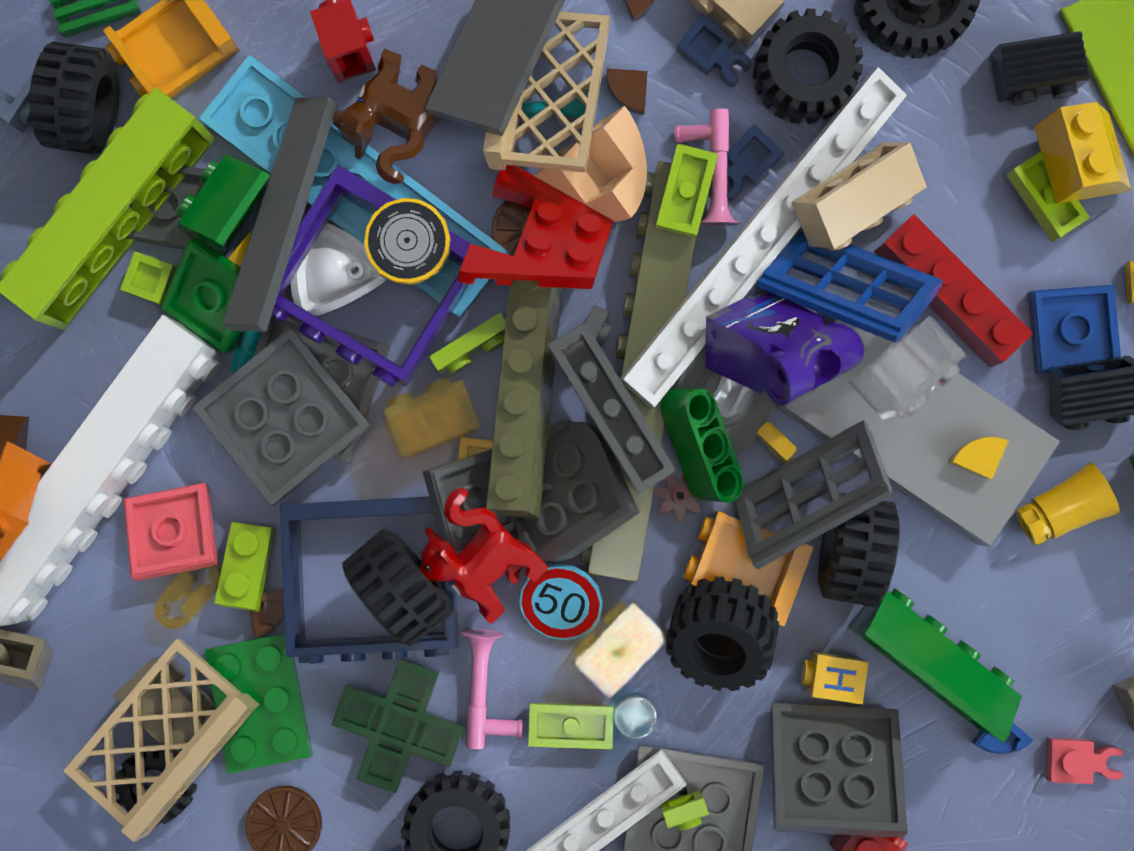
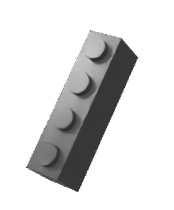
[548,322,676,494]

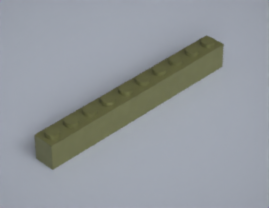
[581,161,696,582]

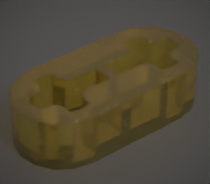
[155,563,222,629]

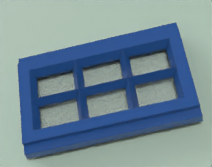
[757,230,943,343]

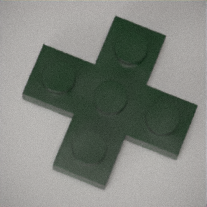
[331,658,465,793]

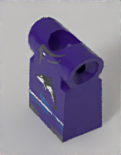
[706,289,865,406]

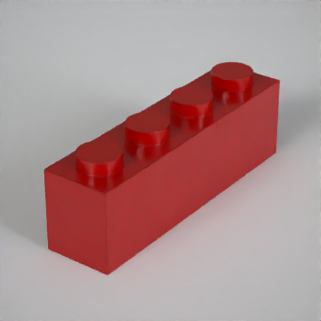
[874,214,1033,367]

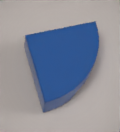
[971,723,1033,754]

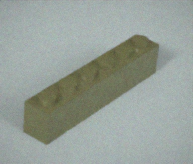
[486,280,562,518]

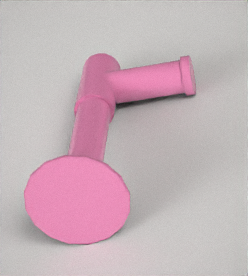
[674,109,741,226]
[460,629,523,749]

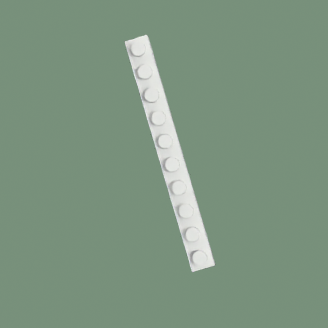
[620,67,907,407]

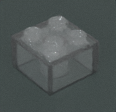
[849,316,966,420]

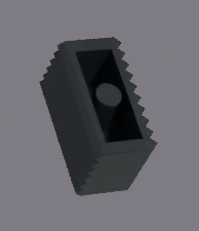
[990,31,1090,106]
[1048,355,1134,430]

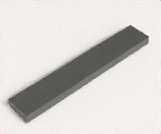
[223,97,337,332]

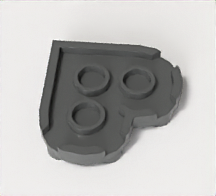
[516,420,640,563]

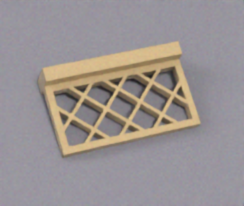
[483,12,611,173]
[63,638,259,843]

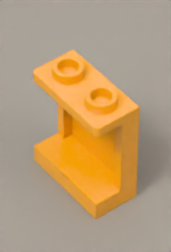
[103,0,240,99]
[683,511,814,627]

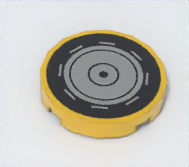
[364,198,451,285]

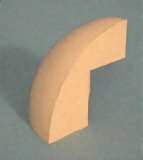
[533,106,647,222]

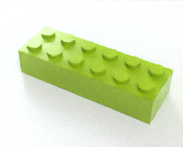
[0,87,216,331]

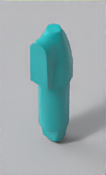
[229,331,262,372]

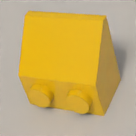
[1034,102,1132,204]

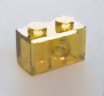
[381,378,480,461]
[573,600,667,699]

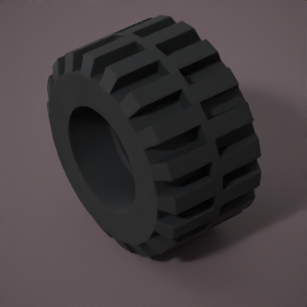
[753,8,863,124]
[29,41,119,155]
[818,493,900,607]
[342,528,453,646]
[665,577,779,691]
[401,771,511,851]

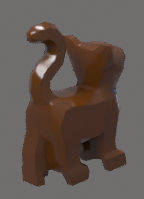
[332,48,441,184]

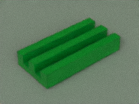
[49,0,141,38]

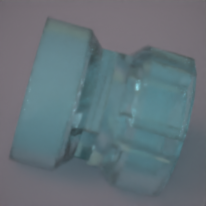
[614,692,656,739]

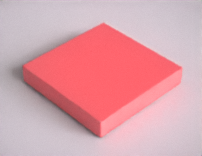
[124,483,218,581]

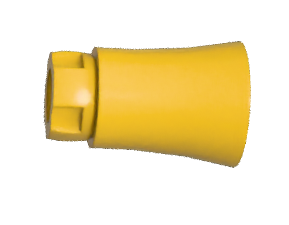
[1015,462,1120,545]

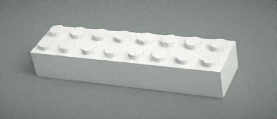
[0,315,223,626]

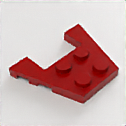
[458,165,613,289]

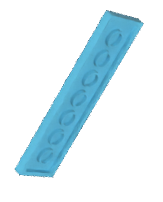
[198,54,510,320]

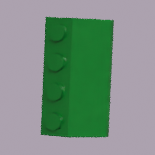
[848,588,1022,743]

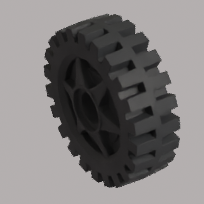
[854,0,980,59]

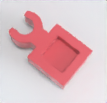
[1046,737,1123,784]

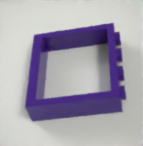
[271,165,471,387]

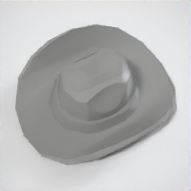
[672,345,776,454]

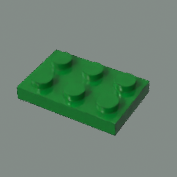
[205,633,313,774]

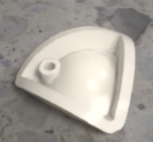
[290,223,386,316]

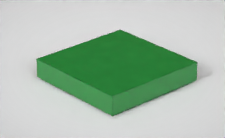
[160,238,241,354]

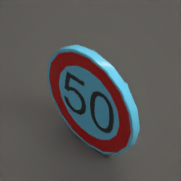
[519,563,603,640]

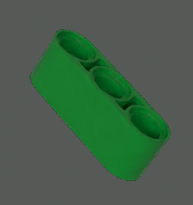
[661,388,744,503]

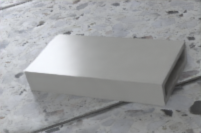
[775,315,1060,546]

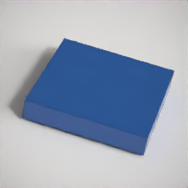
[1028,284,1121,374]

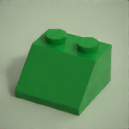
[176,154,270,255]

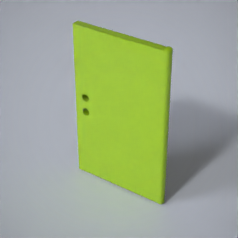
[1059,0,1134,155]

